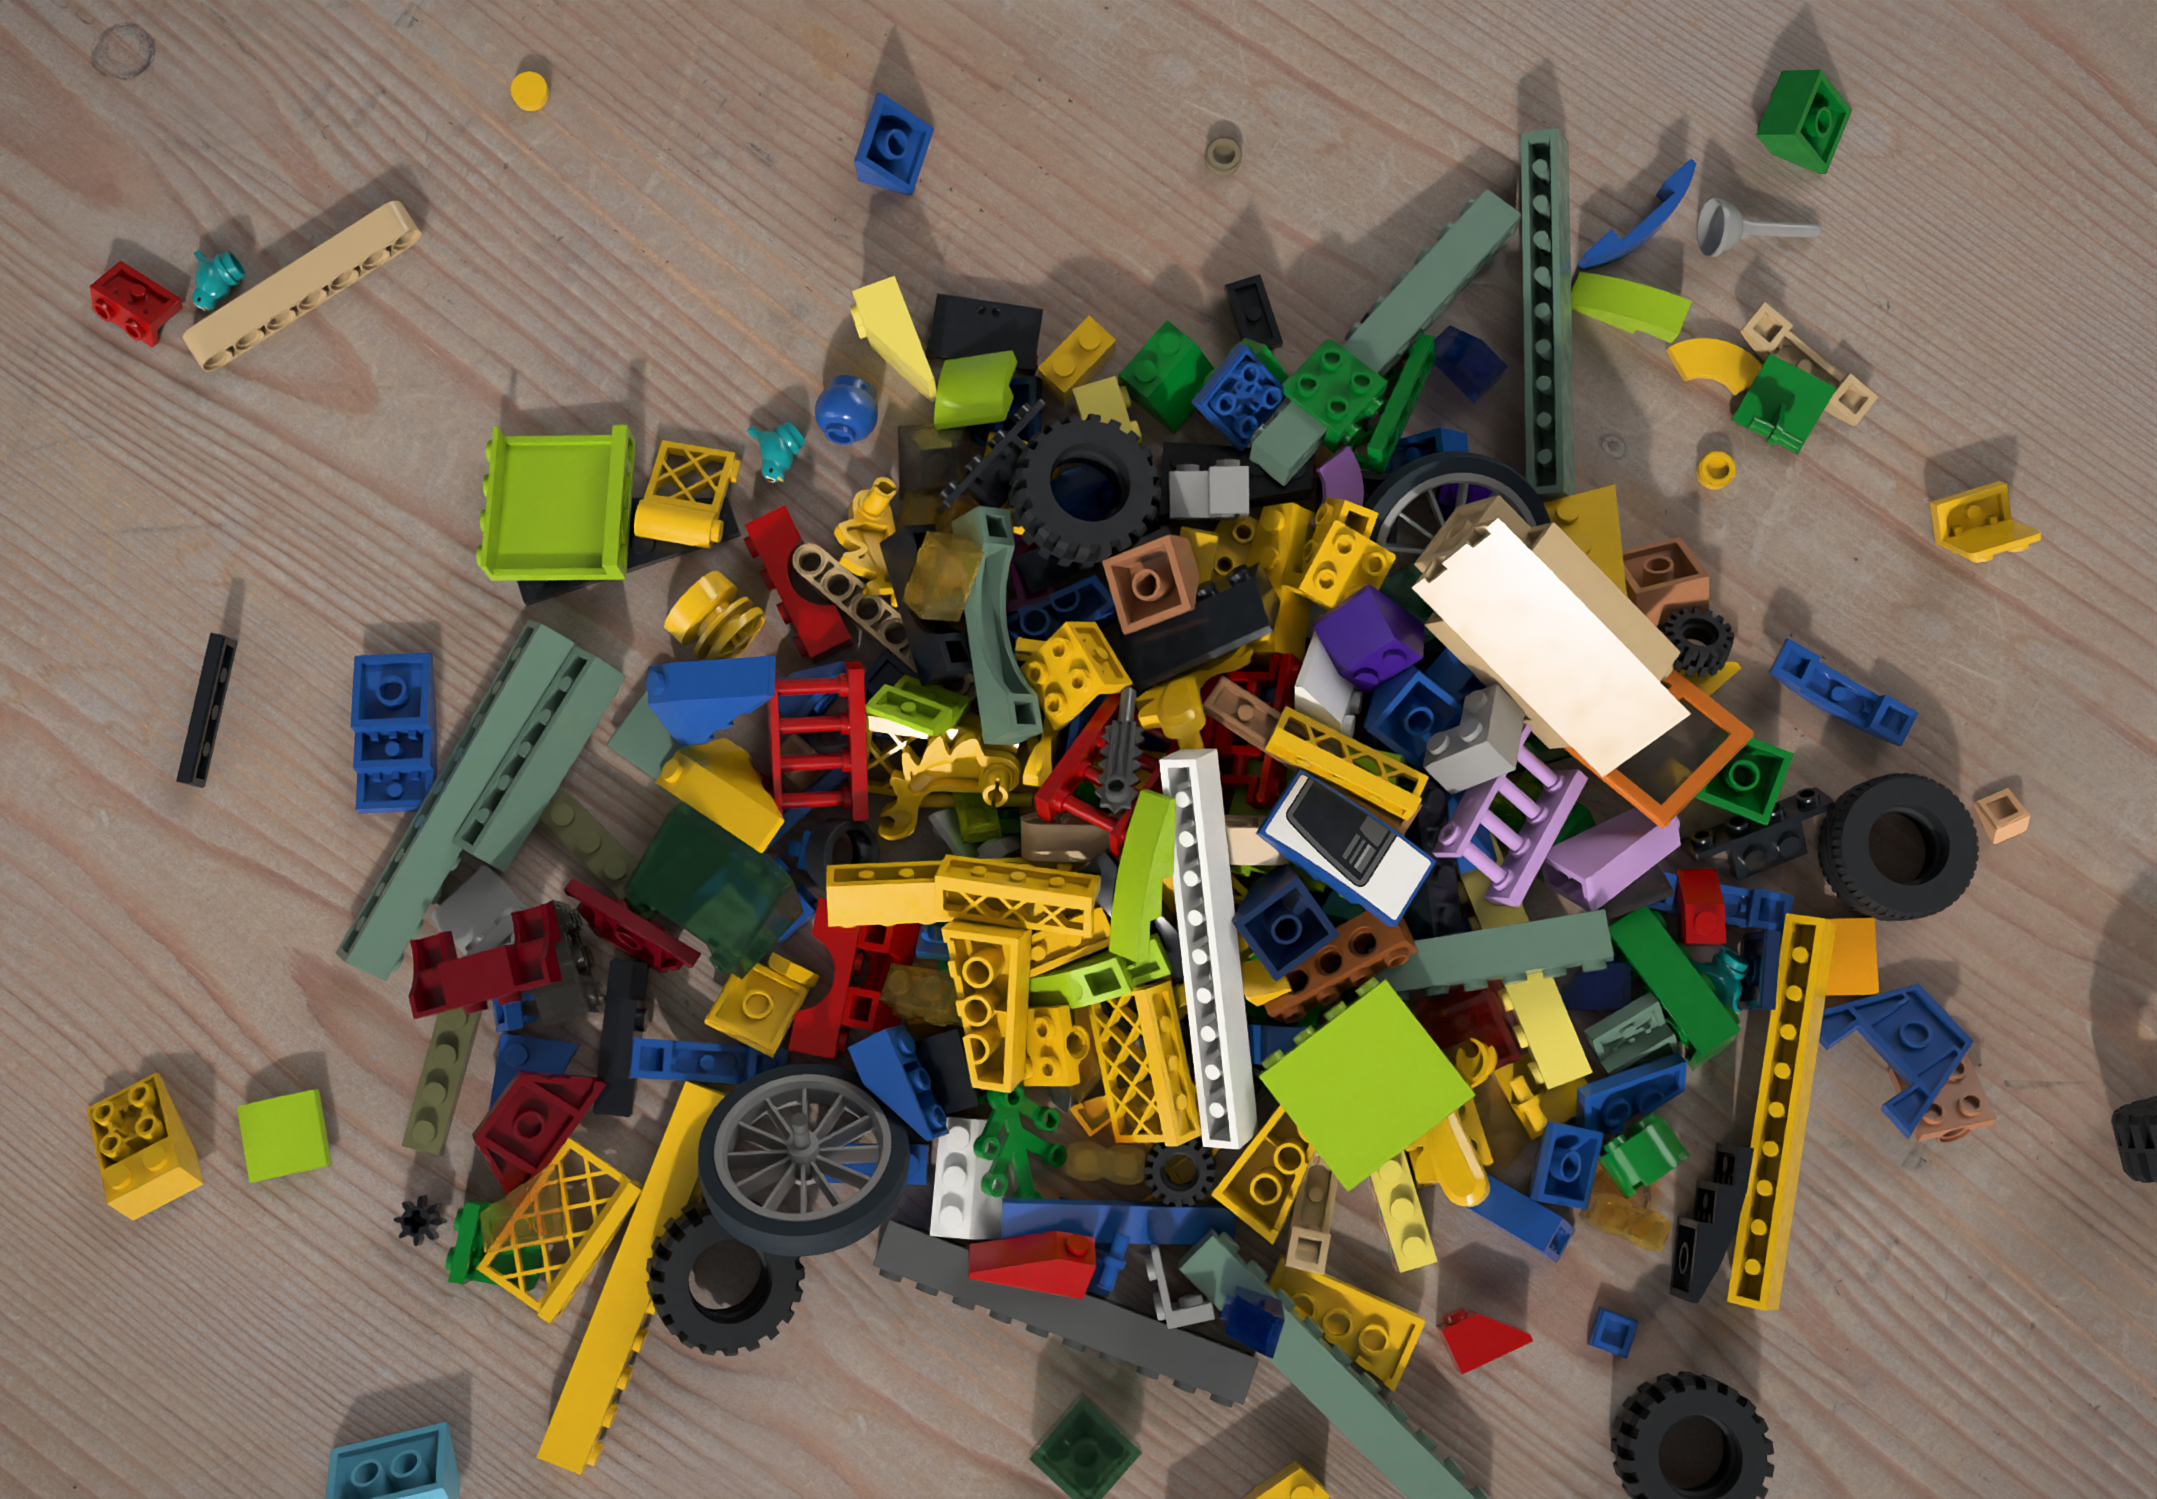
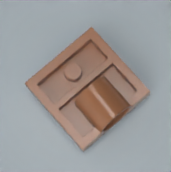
[1888,1053,1997,1143]

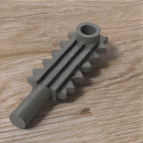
[1095,688,1145,814]

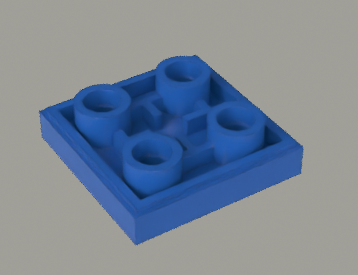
[1191,343,1286,452]

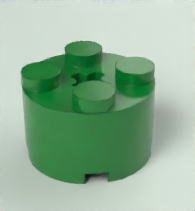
[1598,1112,1690,1199]

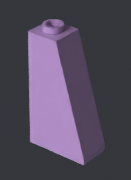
[1541,803,1681,912]

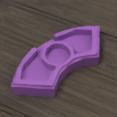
[1309,446,1364,531]

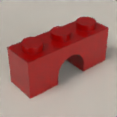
[841,923,921,1032]

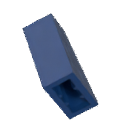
[1466,1173,1575,1263]

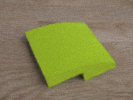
[934,350,1017,430]
[865,674,971,736]
[237,1089,332,1183]

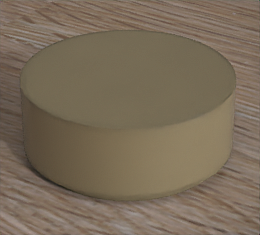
[1205,137,1242,176]

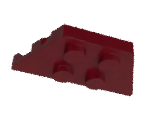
[564,877,701,973]
[472,1070,607,1209]

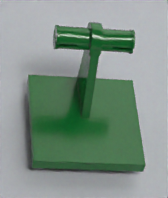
[1731,353,1837,455]

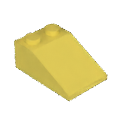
[849,276,937,403]

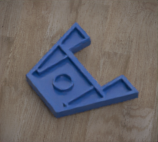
[1819,983,1974,1139]

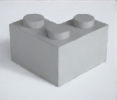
[1168,459,1249,521]
[1423,683,1525,795]

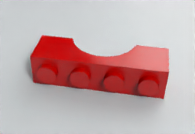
[743,505,855,664]
[788,897,865,1059]

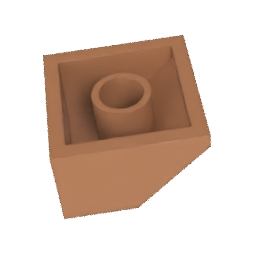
[1102,534,1200,635]
[1622,537,1709,627]

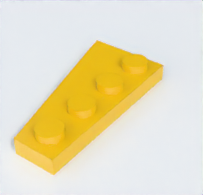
[1268,1254,1426,1392]

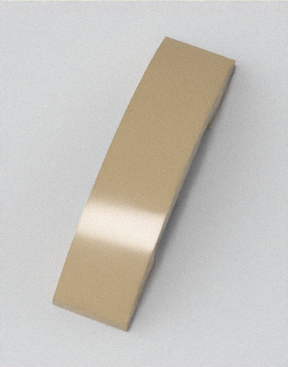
[1740,302,1878,426]
[1285,1152,1338,1275]

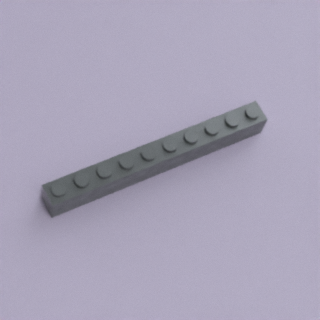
[873,1218,1259,1408]

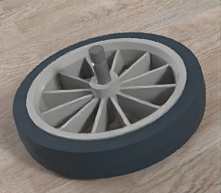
[1364,451,1551,652]
[698,1063,910,1256]

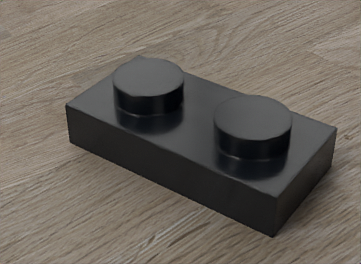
[1224,274,1283,350]

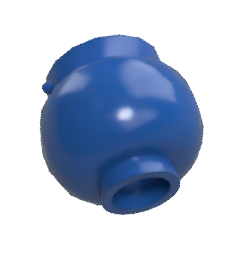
[815,375,878,445]

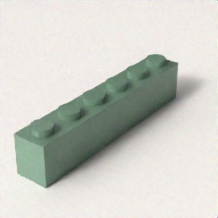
[452,646,626,872]
[1368,909,1614,1002]

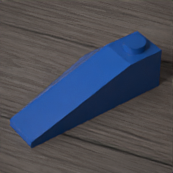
[646,656,776,746]

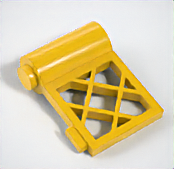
[634,440,741,549]

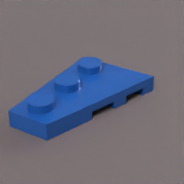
[489,1033,580,1110]
[1576,1052,1687,1137]

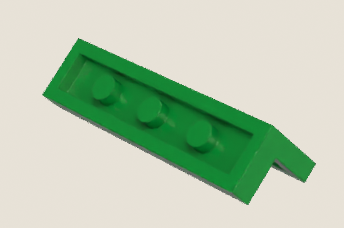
[1345,333,1436,474]

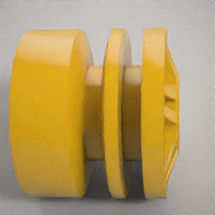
[664,570,767,660]

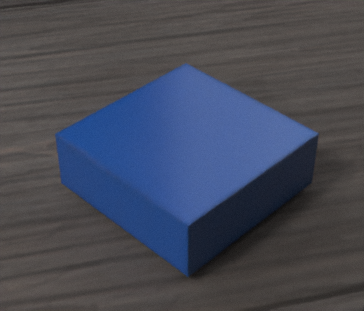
[1587,1306,1639,1359]

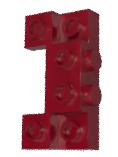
[408,902,563,1019]

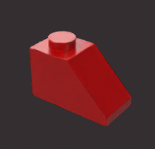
[1675,869,1726,946]
[1436,1307,1533,1375]

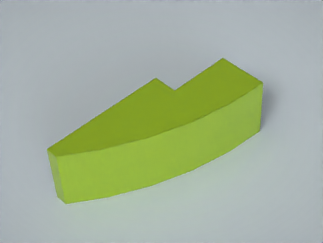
[1571,272,1692,343]

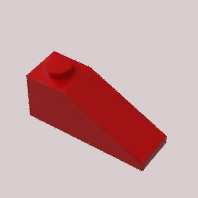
[968,1231,1096,1299]

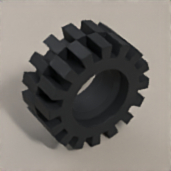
[1662,607,1734,678]
[1144,1137,1216,1207]

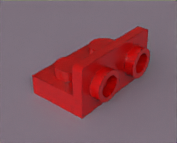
[89,260,182,347]

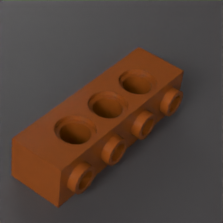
[1264,910,1419,1025]

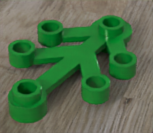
[973,1082,1067,1199]

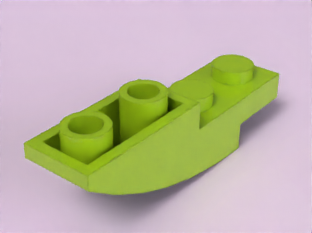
[1028,933,1173,1009]

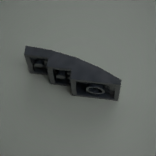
[1669,1143,1754,1303]

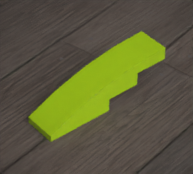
[1109,789,1176,963]

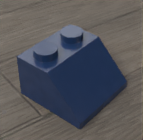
[1231,864,1339,982]

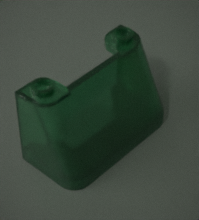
[623,801,804,980]

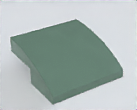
[606,690,696,780]
[1584,991,1681,1078]

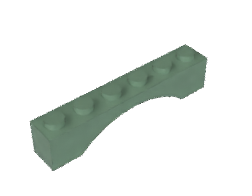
[952,506,1043,745]

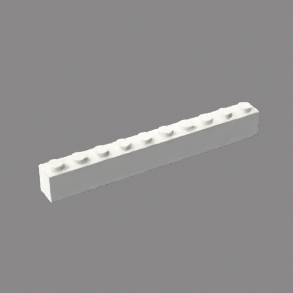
[1159,749,1259,1149]

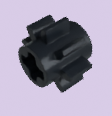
[394,1195,447,1246]

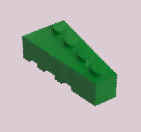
[1609,904,1741,1071]

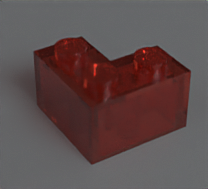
[1417,981,1522,1070]

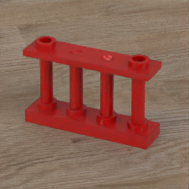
[766,661,869,826]
[1034,687,1202,858]

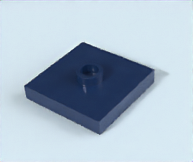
[1738,930,1781,1011]

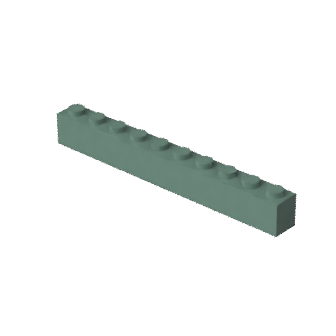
[1521,128,1575,503]
[1249,189,1522,486]
[336,619,579,981]
[1179,1228,1492,1499]

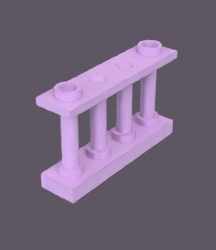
[1432,724,1588,907]

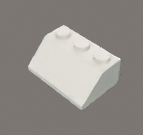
[1295,615,1363,752]
[930,1115,1015,1239]

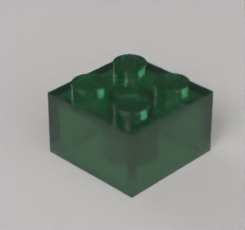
[1029,1391,1142,1499]

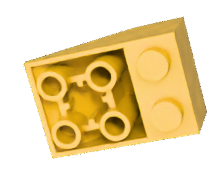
[86,1072,204,1221]

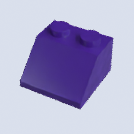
[1313,583,1425,694]

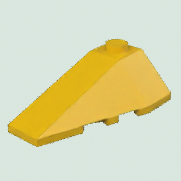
[655,737,785,854]

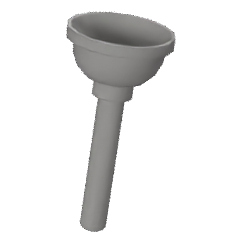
[1697,197,1821,257]

